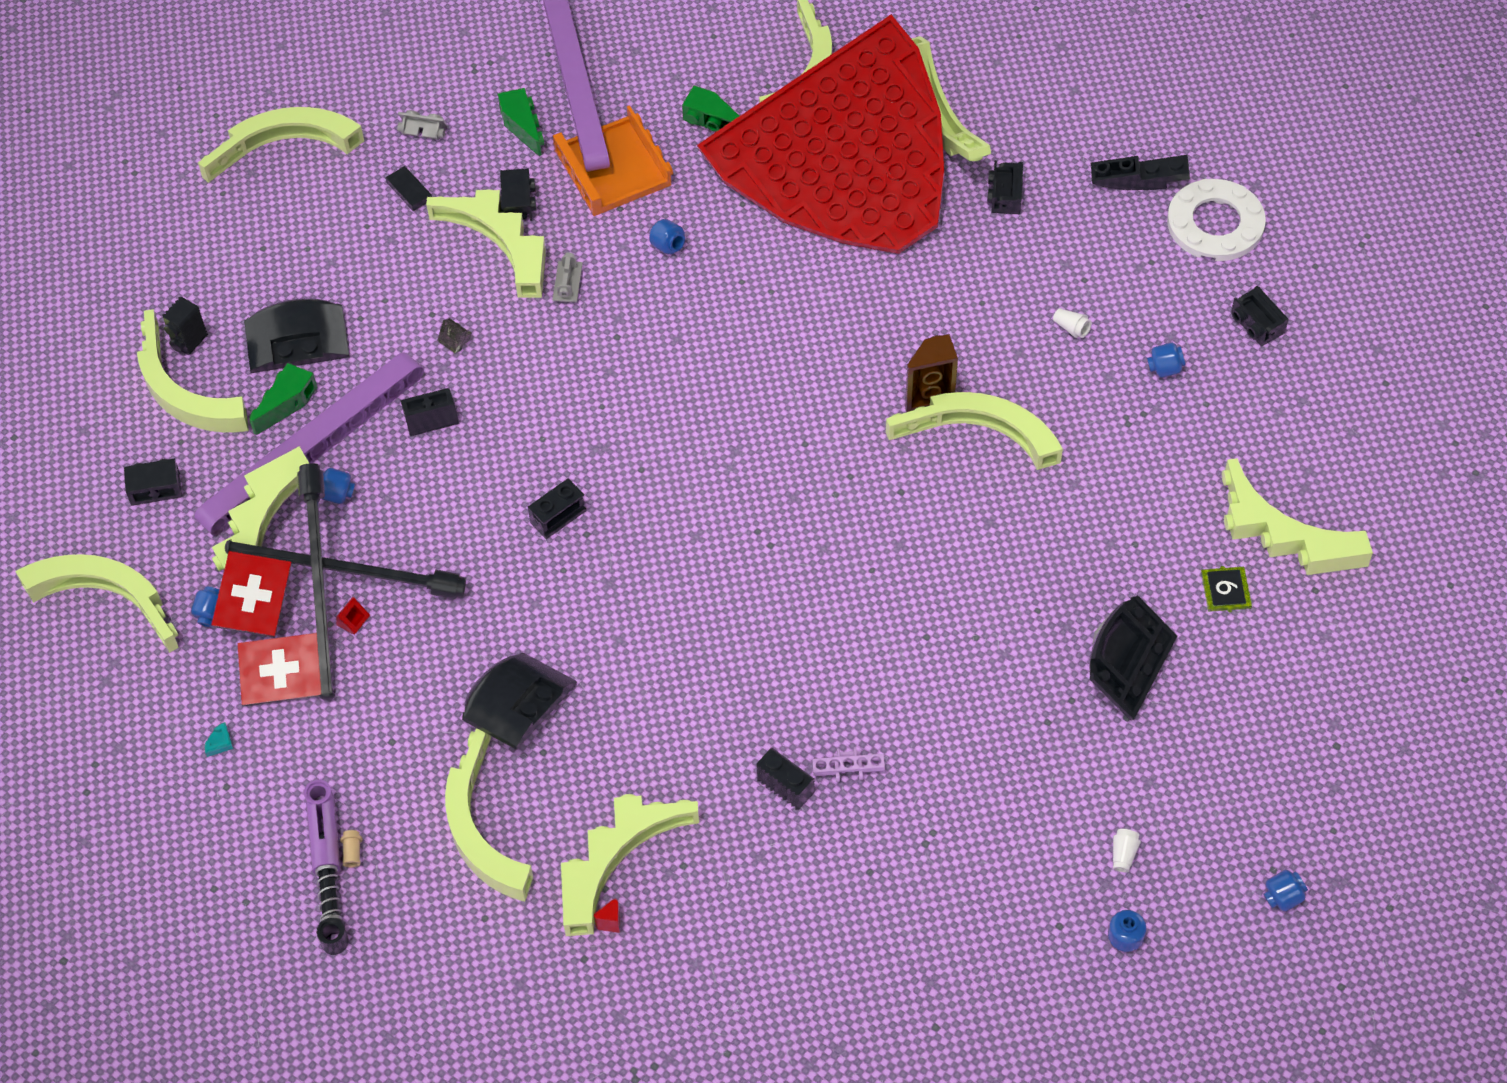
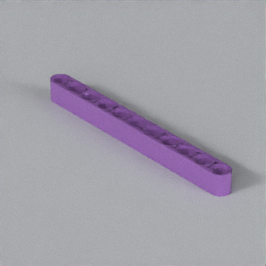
[543,0,610,172]
[194,352,424,536]

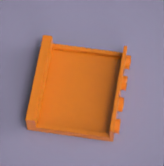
[553,105,673,216]

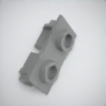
[397,110,449,140]
[552,252,583,302]

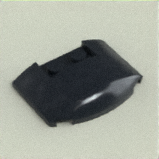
[244,298,350,373]
[1089,595,1178,720]
[462,653,577,750]

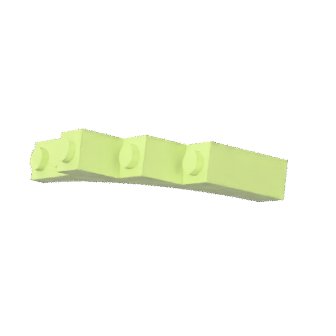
[426,189,546,298]
[212,446,309,572]
[1222,458,1373,575]
[561,794,699,936]

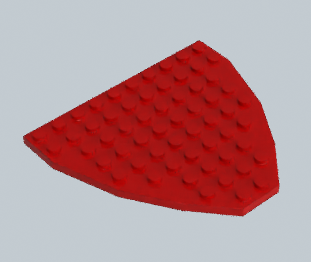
[697,14,945,254]

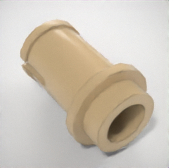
[340,830,363,868]

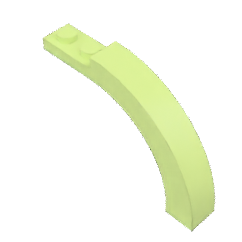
[759,0,832,103]
[912,36,991,161]
[198,107,364,183]
[137,309,249,432]
[886,392,1063,470]
[15,554,179,653]
[445,728,533,902]

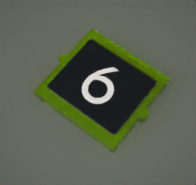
[1201,566,1252,613]

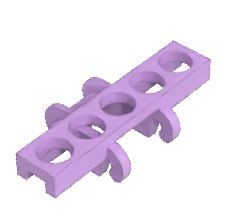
[812,747,885,782]

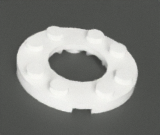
[1167,179,1266,261]

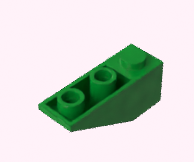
[682,85,739,132]
[497,88,544,156]
[249,363,317,435]

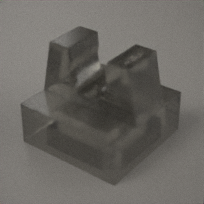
[437,318,472,353]

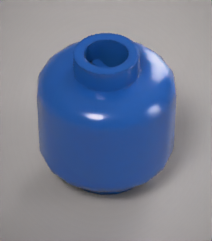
[649,219,685,254]
[1147,342,1186,378]
[322,468,355,504]
[191,586,220,627]
[1263,869,1308,912]
[1108,910,1147,952]

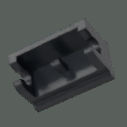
[400,388,459,436]

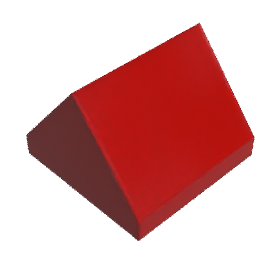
[336,597,370,635]
[593,898,620,933]

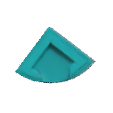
[205,722,233,757]

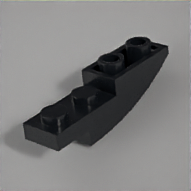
[1091,154,1190,190]

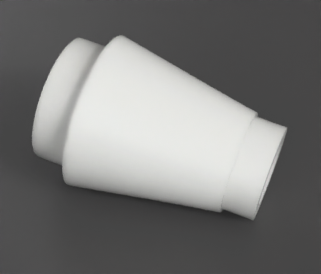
[1053,308,1092,338]
[1113,829,1141,873]

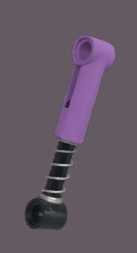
[304,780,349,955]

